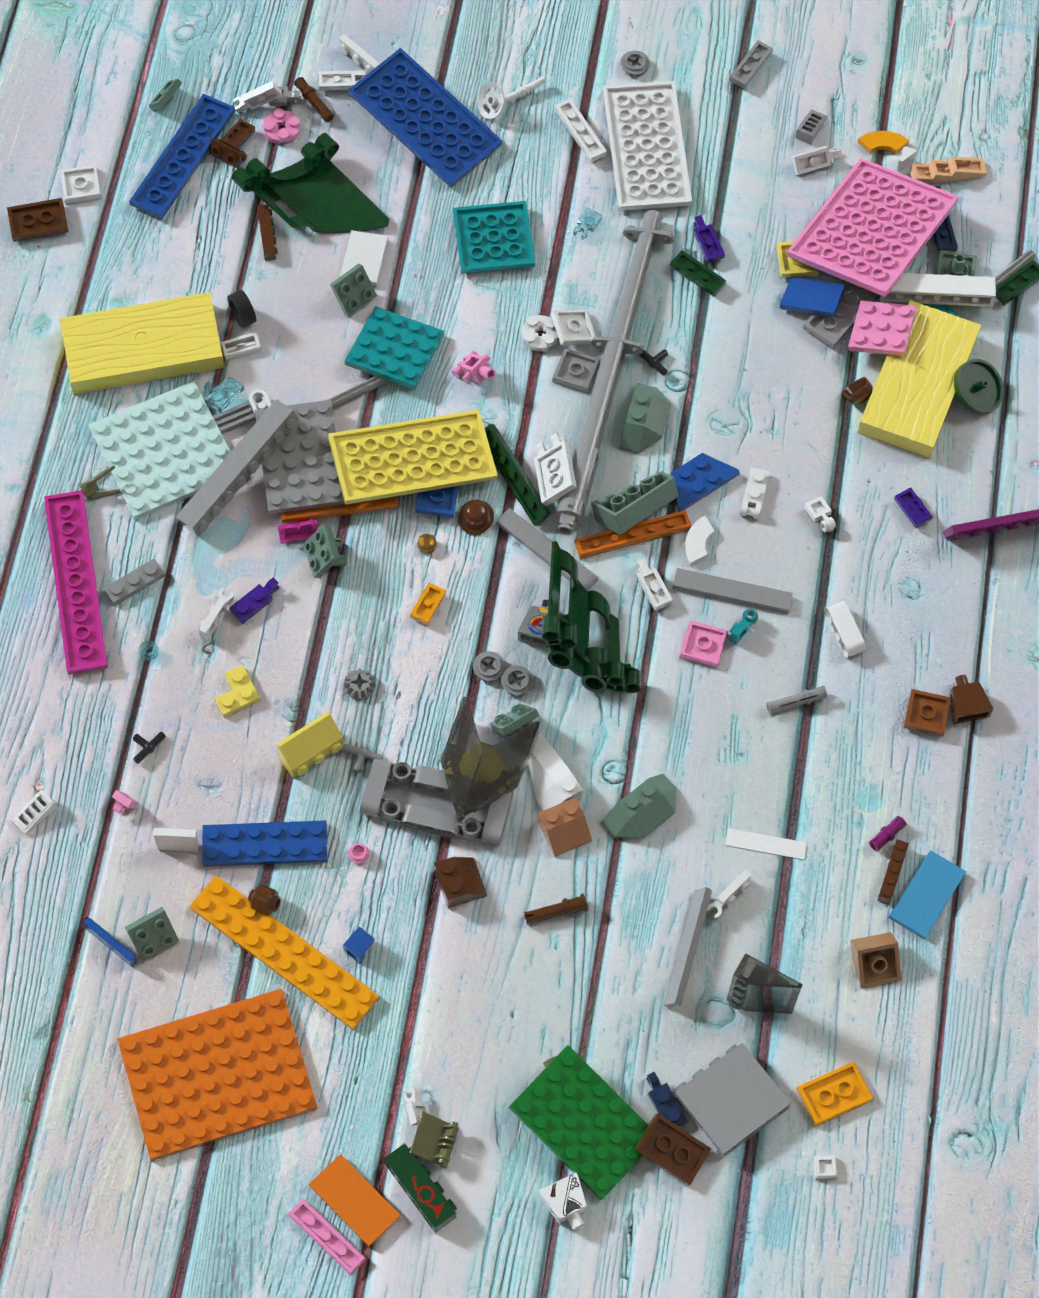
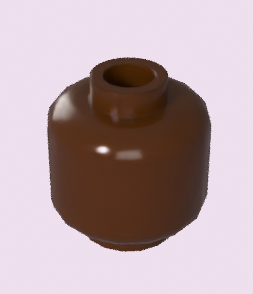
[248,885,281,915]

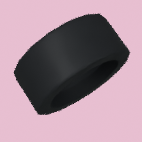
[227,290,257,328]

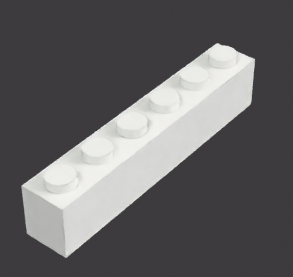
[880,273,996,307]

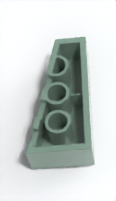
[591,471,679,535]

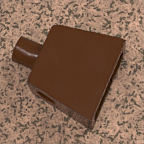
[949,675,993,725]

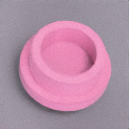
[348,843,369,864]

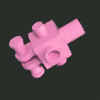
[452,350,496,384]

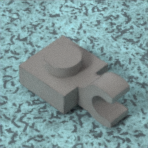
[269,86,302,106]

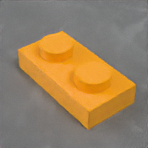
[410,582,446,625]

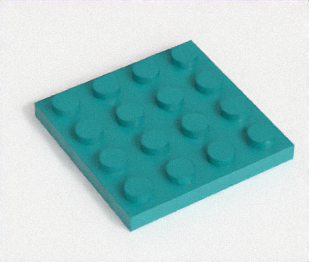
[453,201,535,274]
[345,306,445,390]

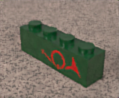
[384,1143,457,1233]

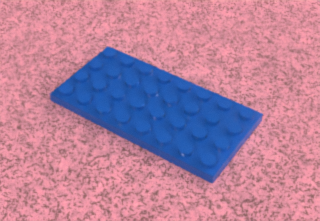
[348,48,503,188]

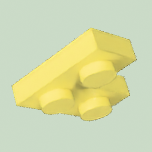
[215,665,260,717]

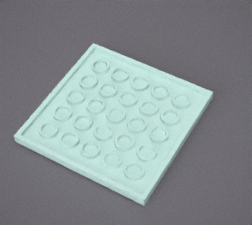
[88,381,231,520]

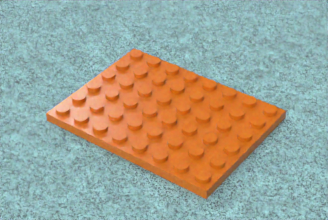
[117,988,318,1161]

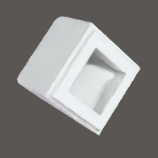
[897,146,917,172]

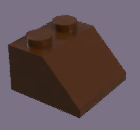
[434,857,487,908]

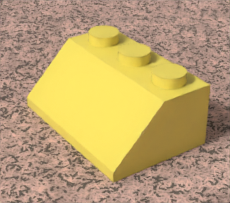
[277,711,344,778]

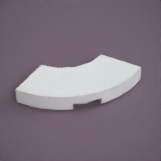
[685,516,715,566]

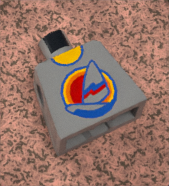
[518,600,548,648]

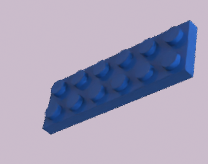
[202,820,327,867]

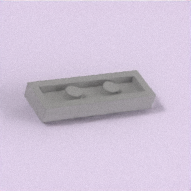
[729,40,773,89]
[103,559,165,606]

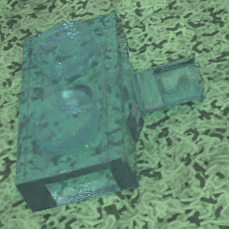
[204,376,244,413]

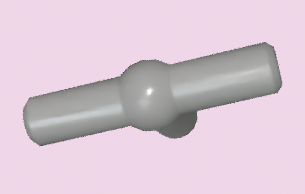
[342,743,383,773]

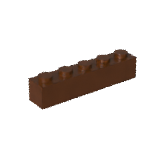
[257,205,278,260]
[877,839,909,905]

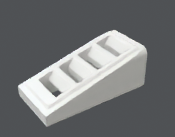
[12,789,57,835]

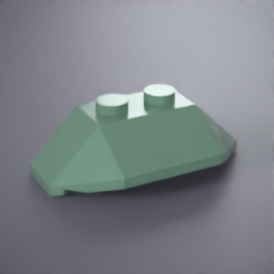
[620,383,671,454]
[601,774,676,838]

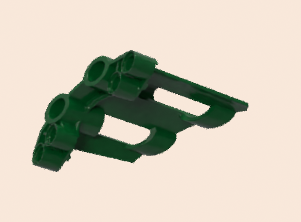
[542,541,641,693]

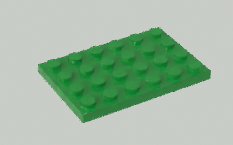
[508,1045,648,1200]

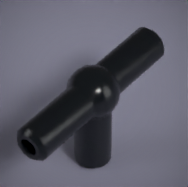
[638,349,668,376]
[133,732,166,764]

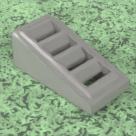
[795,109,828,145]

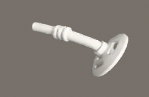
[477,76,547,119]

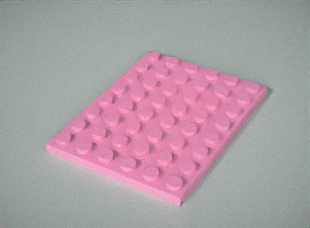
[787,158,959,297]

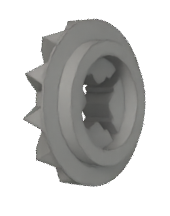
[621,51,649,76]
[473,651,505,682]
[501,665,533,696]
[344,668,376,699]

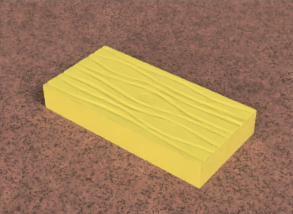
[60,292,225,394]
[857,300,981,458]

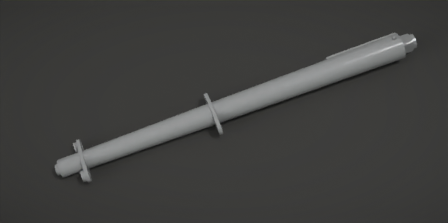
[556,210,674,535]

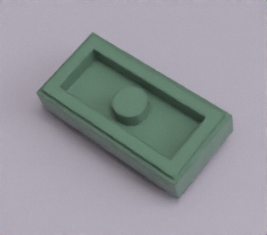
[149,79,182,111]

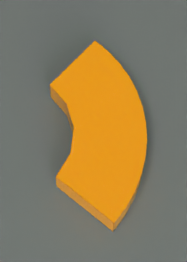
[857,131,910,154]

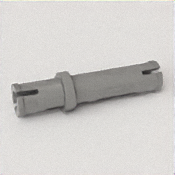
[766,686,828,715]

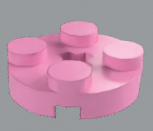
[263,108,300,144]

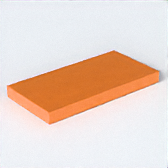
[309,1154,401,1248]

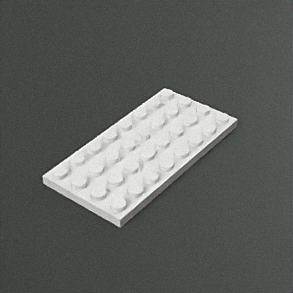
[603,81,692,211]

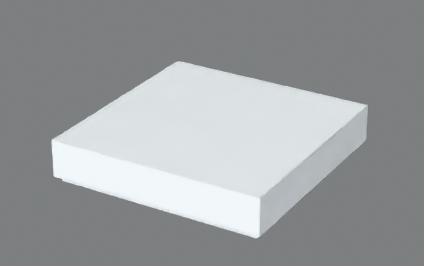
[60,165,102,204]
[551,309,596,346]
[154,828,200,852]

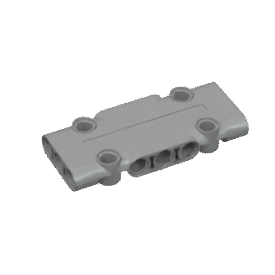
[359,758,514,846]

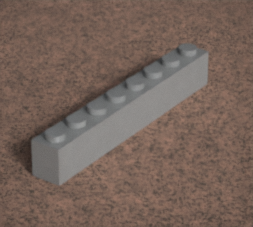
[176,399,299,537]

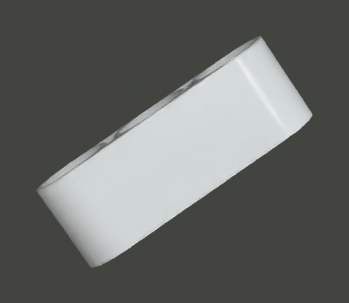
[824,601,866,658]

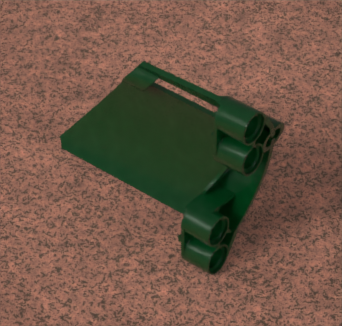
[231,133,390,233]

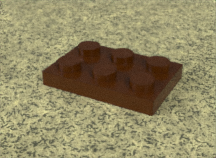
[7,198,69,242]
[634,1113,711,1186]

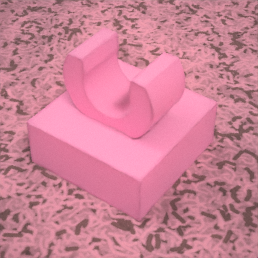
[112,790,139,815]

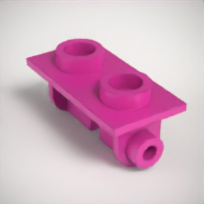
[277,519,318,544]

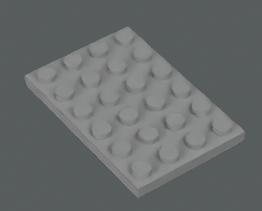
[254,400,345,514]

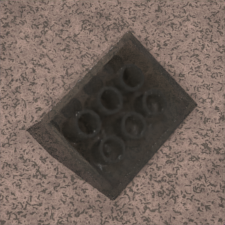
[726,953,803,1014]

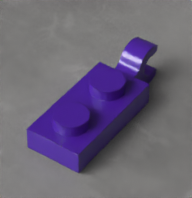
[693,215,725,263]
[229,577,280,624]

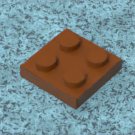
[903,689,951,737]

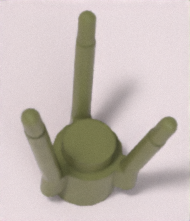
[79,466,121,500]

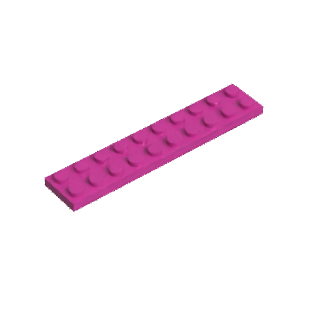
[44,490,108,675]

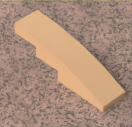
[909,157,987,183]

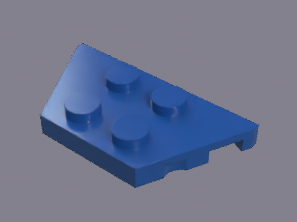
[671,453,740,512]

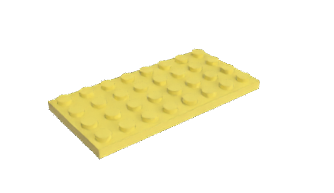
[328,410,498,505]

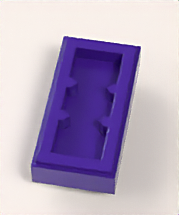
[894,487,933,528]

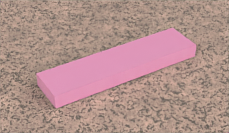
[288,1199,366,1276]

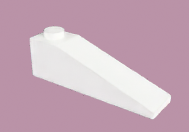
[523,732,583,811]

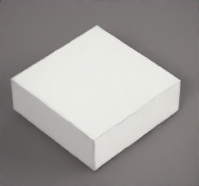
[813,1155,838,1179]

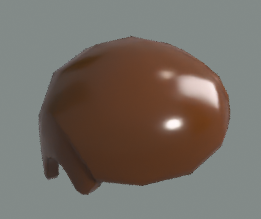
[843,377,873,404]

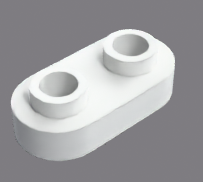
[249,389,272,415]

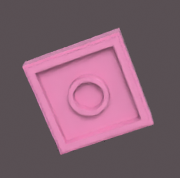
[679,621,728,668]

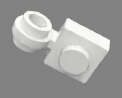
[804,496,836,533]

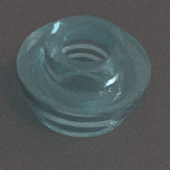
[139,640,159,660]

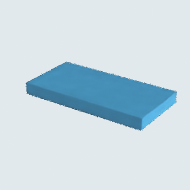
[888,850,966,940]

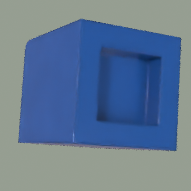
[343,926,375,964]

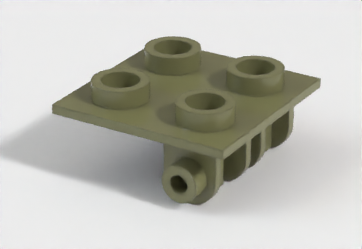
[410,1112,459,1169]

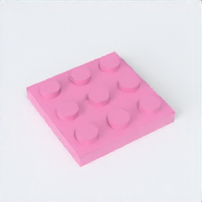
[848,301,917,356]

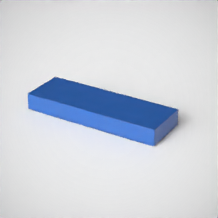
[83,918,137,967]

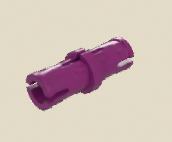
[869,815,907,852]

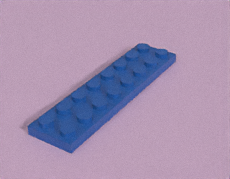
[129,93,236,219]

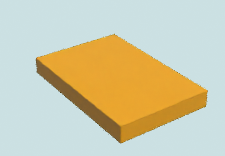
[796,1061,874,1127]

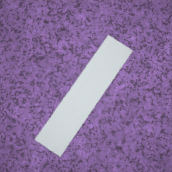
[725,828,807,860]

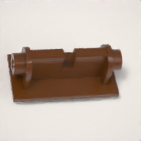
[209,138,247,169]

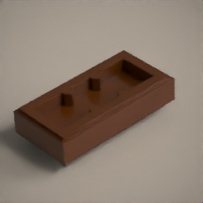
[220,119,255,151]

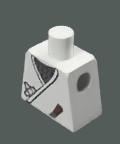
[539,1173,587,1230]

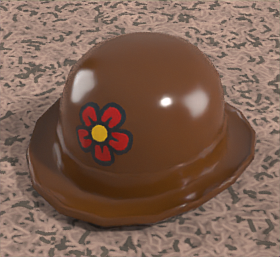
[458,500,494,535]

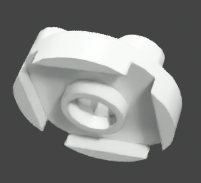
[522,315,559,352]

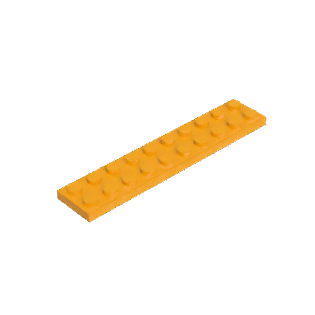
[189,875,380,1031]

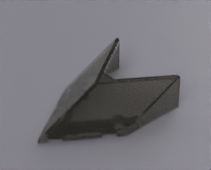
[440,696,540,822]

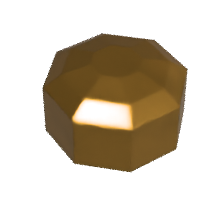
[417,533,437,554]

